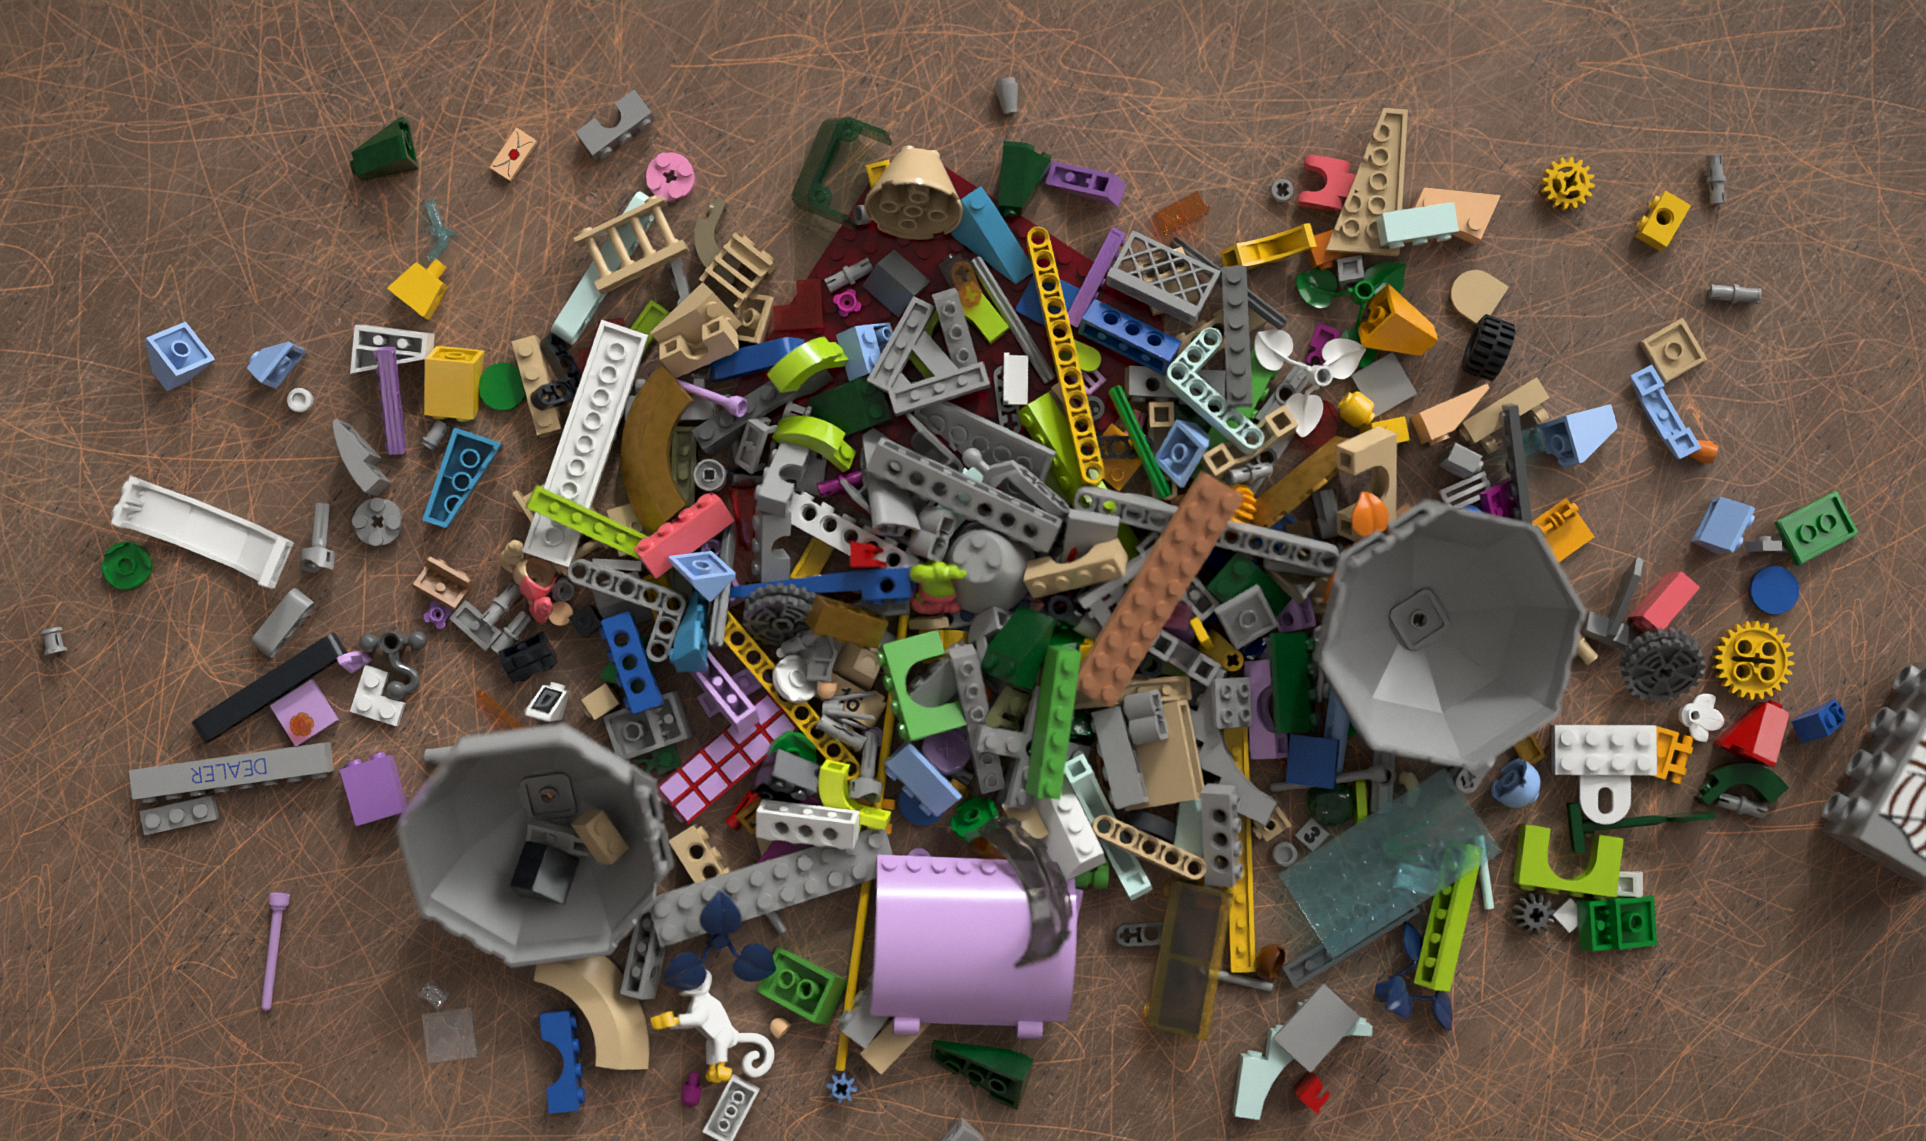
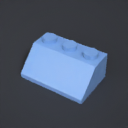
[883,743,962,817]

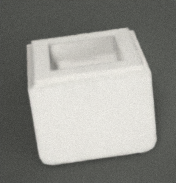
[1617,871,1643,898]

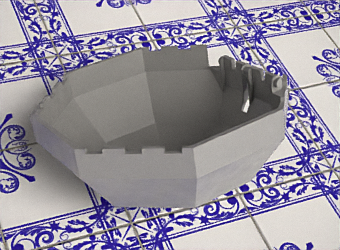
[1314,500,1586,770]
[397,724,673,968]

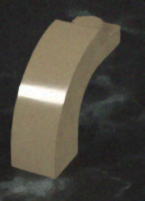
[694,198,744,287]

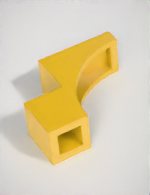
[1219,223,1317,271]

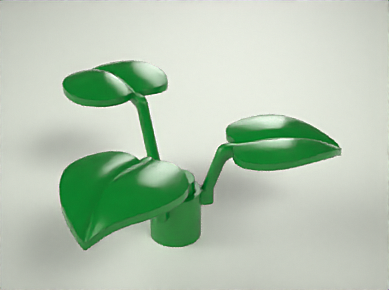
[1296,262,1406,367]

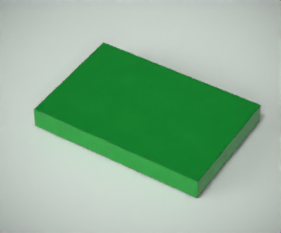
[1774,490,1859,566]

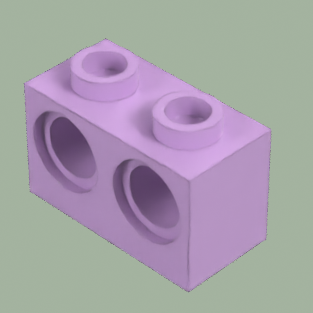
[1275,585,1317,633]

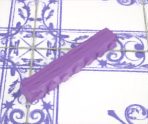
[1068,227,1127,330]
[375,347,407,455]

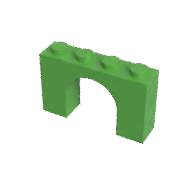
[876,630,967,744]

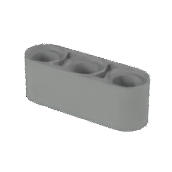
[251,588,315,658]

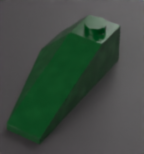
[930,1040,1034,1110]

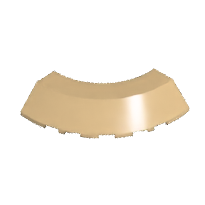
[534,955,650,1070]

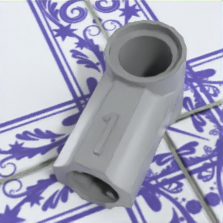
[1311,489,1341,540]

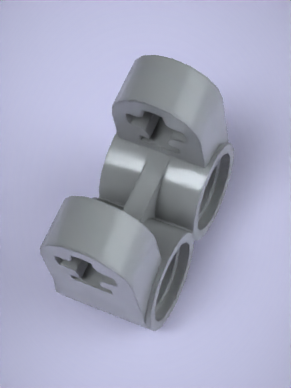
[1446,757,1496,793]

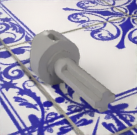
[300,503,335,573]
[848,731,883,803]

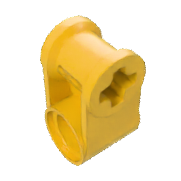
[1197,629,1244,671]

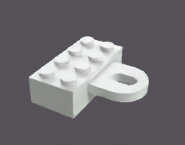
[1551,725,1657,824]

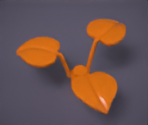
[1324,491,1389,603]

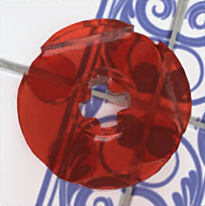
[1294,399,1339,446]

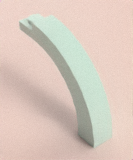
[1064,754,1153,901]

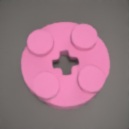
[646,153,695,202]

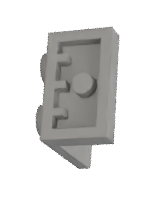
[1211,677,1252,729]

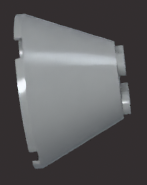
[942,520,1035,614]

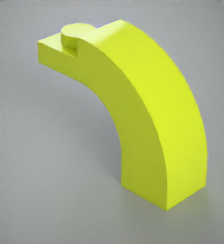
[818,759,891,833]

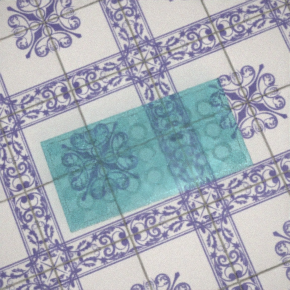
[1278,768,1501,959]

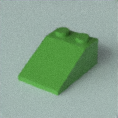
[757,946,848,1025]

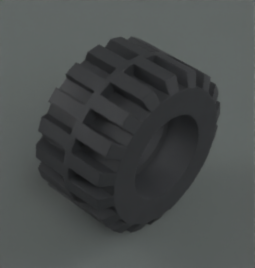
[1462,314,1515,382]

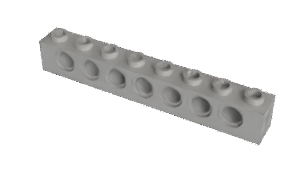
[867,437,1063,553]

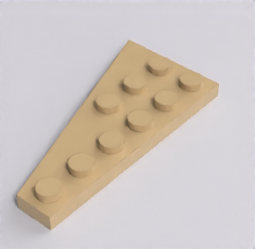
[1325,108,1408,256]

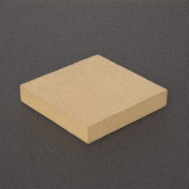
[1639,318,1707,384]

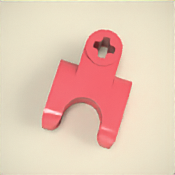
[1297,155,1356,212]

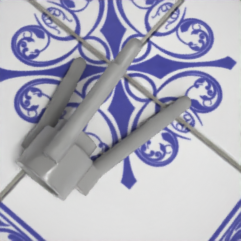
[822,691,876,730]

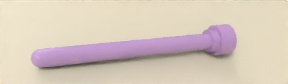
[648,370,748,417]
[261,892,290,1011]

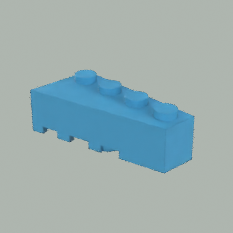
[422,427,503,529]

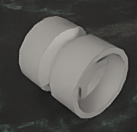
[693,459,727,493]

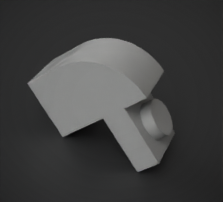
[968,606,1010,663]

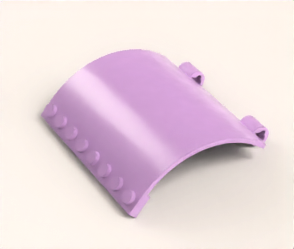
[870,855,1076,1039]

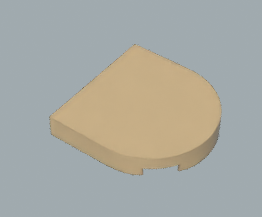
[1450,270,1509,325]

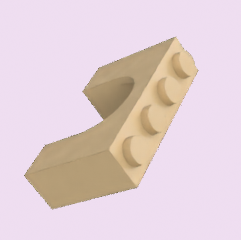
[1336,426,1397,542]

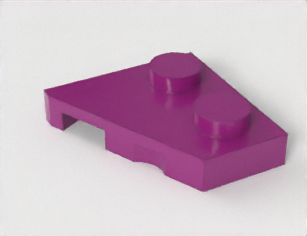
[1479,477,1514,520]

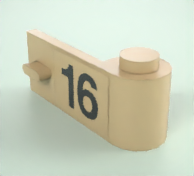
[815,672,887,729]

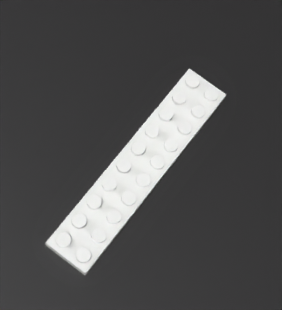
[522,320,649,567]

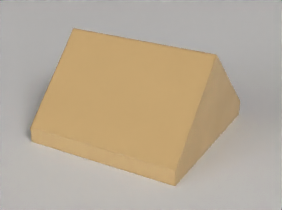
[734,292,777,346]

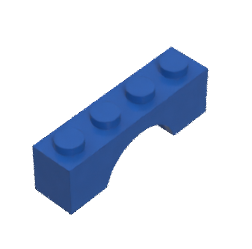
[539,1008,586,1114]

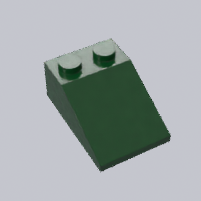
[809,375,893,438]
[1204,550,1292,618]
[980,606,1058,690]

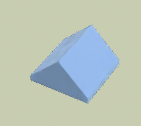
[668,551,736,602]

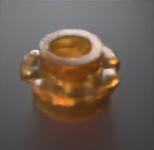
[290,712,314,736]

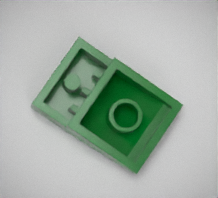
[1577,896,1657,952]

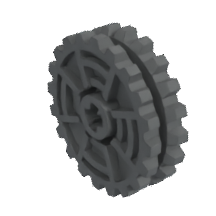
[743,583,816,648]
[1619,628,1706,702]

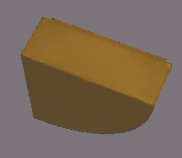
[950,779,972,800]

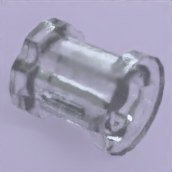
[418,979,451,1011]

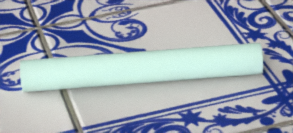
[1474,835,1494,909]

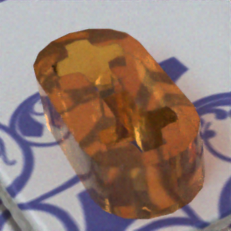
[951,261,982,308]

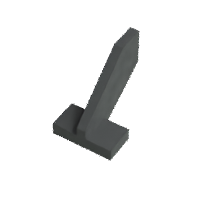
[1582,557,1643,652]

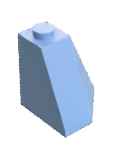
[1535,404,1618,468]

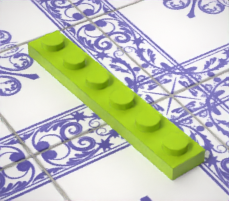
[525,485,648,560]

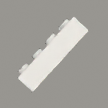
[703,1074,760,1141]

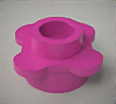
[833,289,861,317]

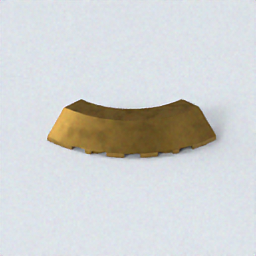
[621,364,694,535]
[1232,436,1349,552]

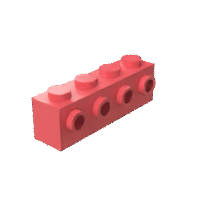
[633,492,735,579]

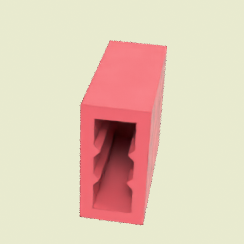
[1629,571,1700,633]

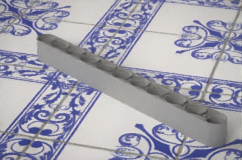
[1074,485,1340,573]

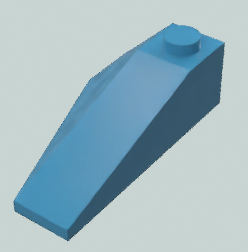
[950,186,1033,285]
[669,589,709,672]

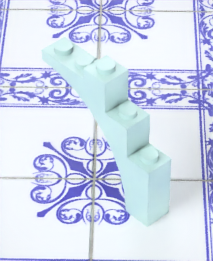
[1232,999,1373,1120]

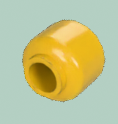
[1338,391,1375,428]

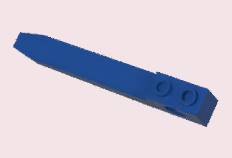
[729,567,916,605]

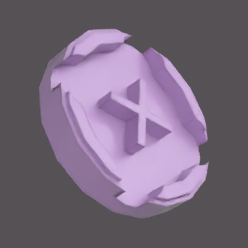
[921,729,970,774]

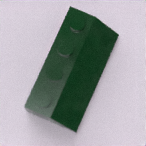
[1270,633,1320,733]

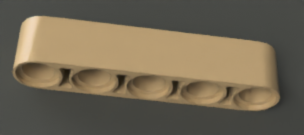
[1091,815,1206,881]

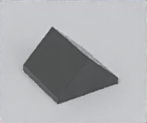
[862,250,931,318]

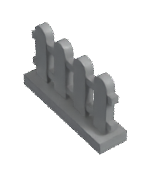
[1077,545,1187,628]

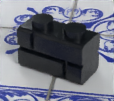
[498,631,558,683]

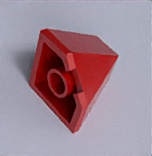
[1713,700,1789,767]

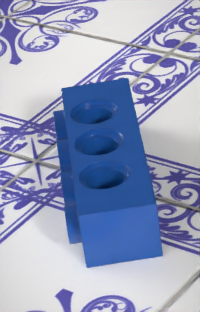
[1078,299,1182,376]
[599,611,664,714]

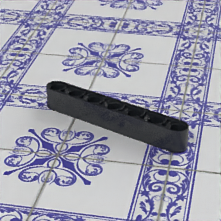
[192,632,348,744]

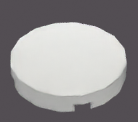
[773,655,817,704]

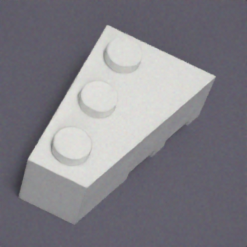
[350,325,435,374]

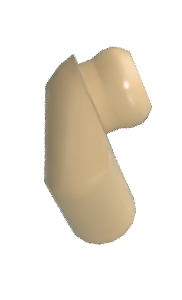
[1398,771,1421,808]

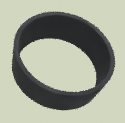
[1124,810,1177,845]

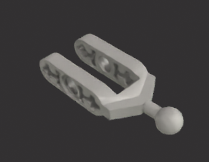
[962,448,1070,532]

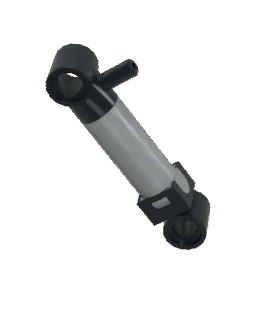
[1044,586,1163,678]

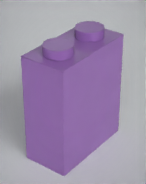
[340,752,408,826]

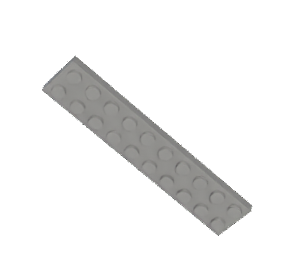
[649,828,893,947]

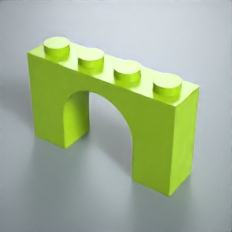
[908,281,1009,380]
[1513,824,1624,900]

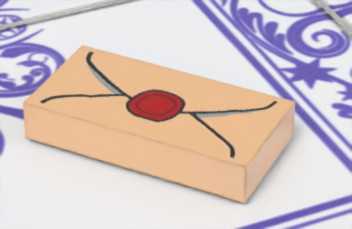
[490,127,538,182]

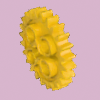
[1712,621,1794,700]

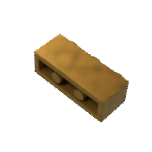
[805,595,889,649]

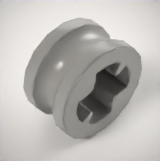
[1271,179,1294,202]

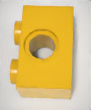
[1635,191,1691,251]

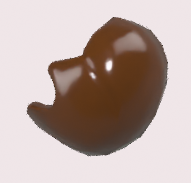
[1254,944,1286,983]

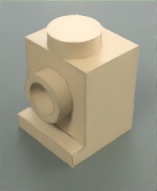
[1251,805,1292,842]

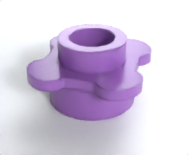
[423,601,453,629]

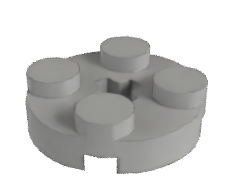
[352,497,404,546]

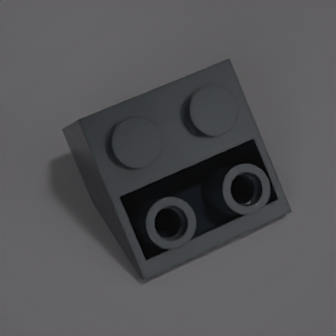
[750,749,821,804]

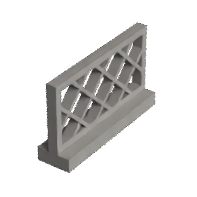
[1106,231,1221,326]

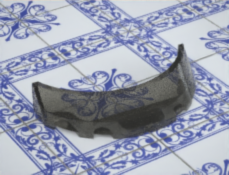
[978,816,1073,969]

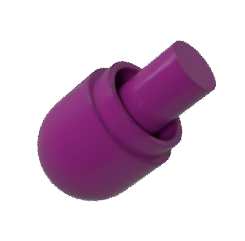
[681,1072,702,1107]

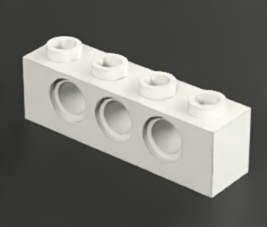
[756,799,859,850]

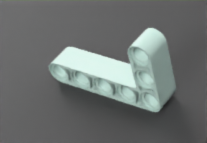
[1165,327,1264,455]

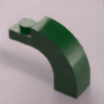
[1694,762,1789,805]

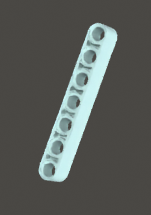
[551,191,654,345]

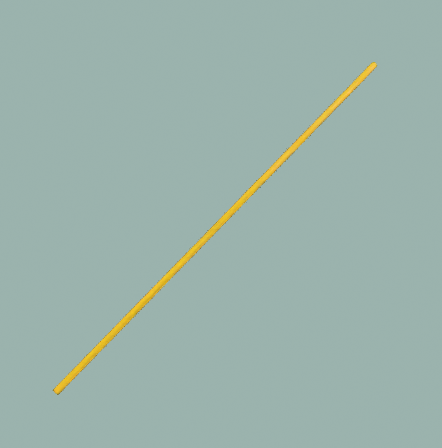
[835,426,935,1071]

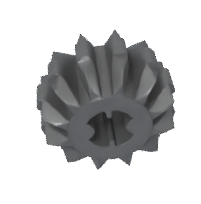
[1512,893,1555,936]

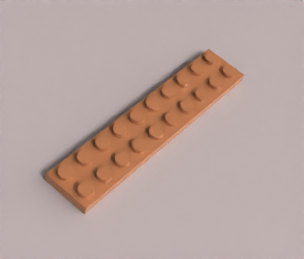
[1076,471,1244,708]

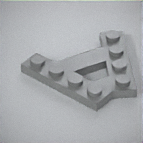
[867,296,991,416]

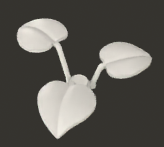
[1254,329,1366,437]

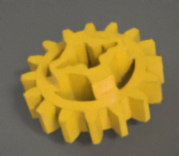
[1540,157,1595,211]

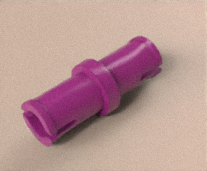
[816,469,863,498]

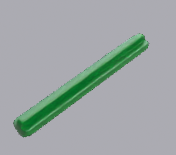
[1109,385,1171,499]

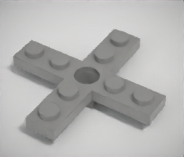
[973,685,1091,810]

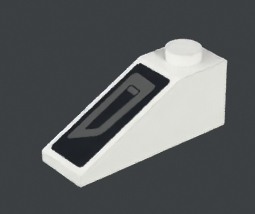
[525,682,570,721]

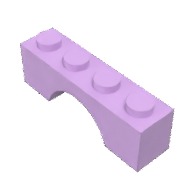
[1243,660,1289,759]

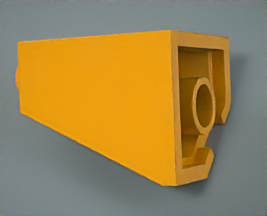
[1358,284,1438,356]

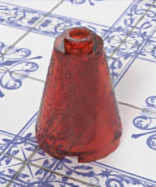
[729,486,757,552]

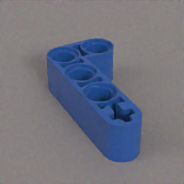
[710,338,805,382]

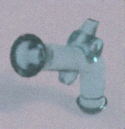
[423,199,457,261]

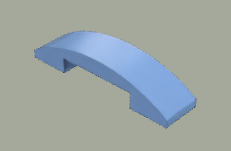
[1630,365,1701,460]

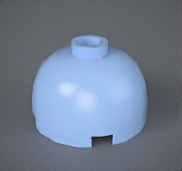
[1491,758,1541,808]

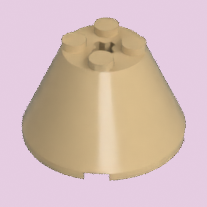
[864,145,963,240]

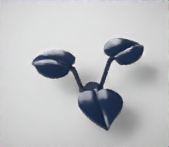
[663,890,777,991]
[1375,921,1453,1031]

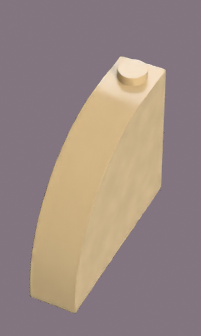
[1125,700,1205,811]

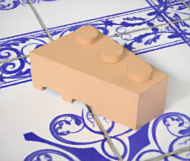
[1412,188,1501,245]

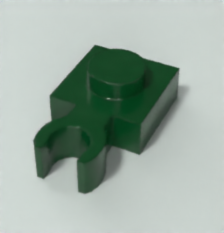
[636,743,682,774]

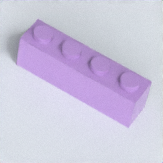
[689,649,760,735]

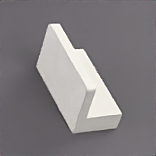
[1003,353,1028,405]

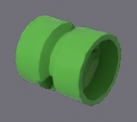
[1075,857,1109,889]

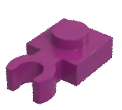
[1305,323,1341,366]

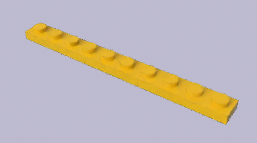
[1222,727,1256,973]

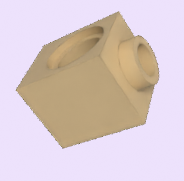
[582,683,623,720]

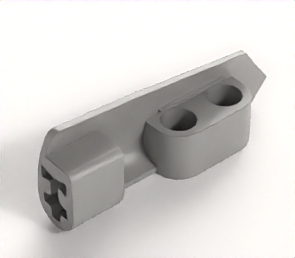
[860,428,920,536]

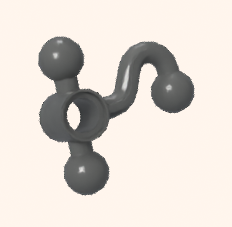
[359,630,427,700]

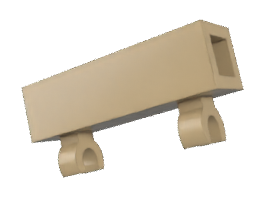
[1458,377,1550,454]

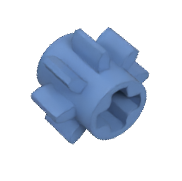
[827,1071,857,1104]

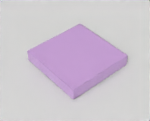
[270,679,339,747]

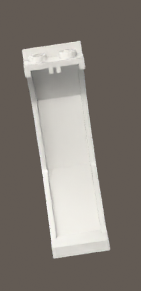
[111,476,294,588]

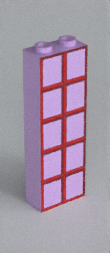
[657,692,800,825]

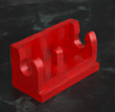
[850,541,886,569]
[1292,1071,1330,1115]

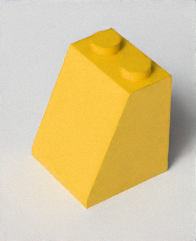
[424,346,484,422]

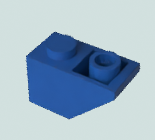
[1791,699,1846,744]

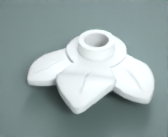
[1678,694,1724,742]

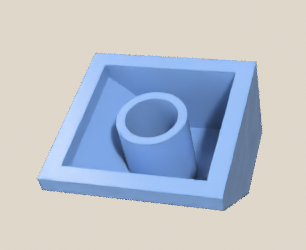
[145,322,215,391]
[247,342,307,389]
[1154,419,1210,488]

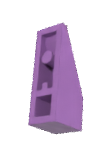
[1045,161,1126,207]

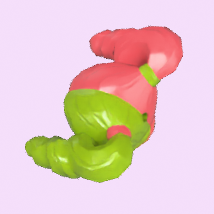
[909,559,967,615]

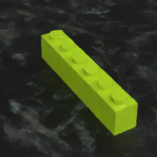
[1414,839,1484,992]

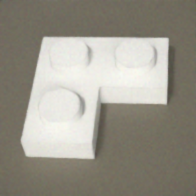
[350,665,406,726]

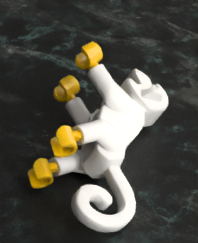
[651,969,774,1083]

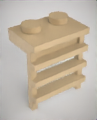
[699,233,776,309]

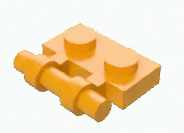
[1650,726,1694,784]

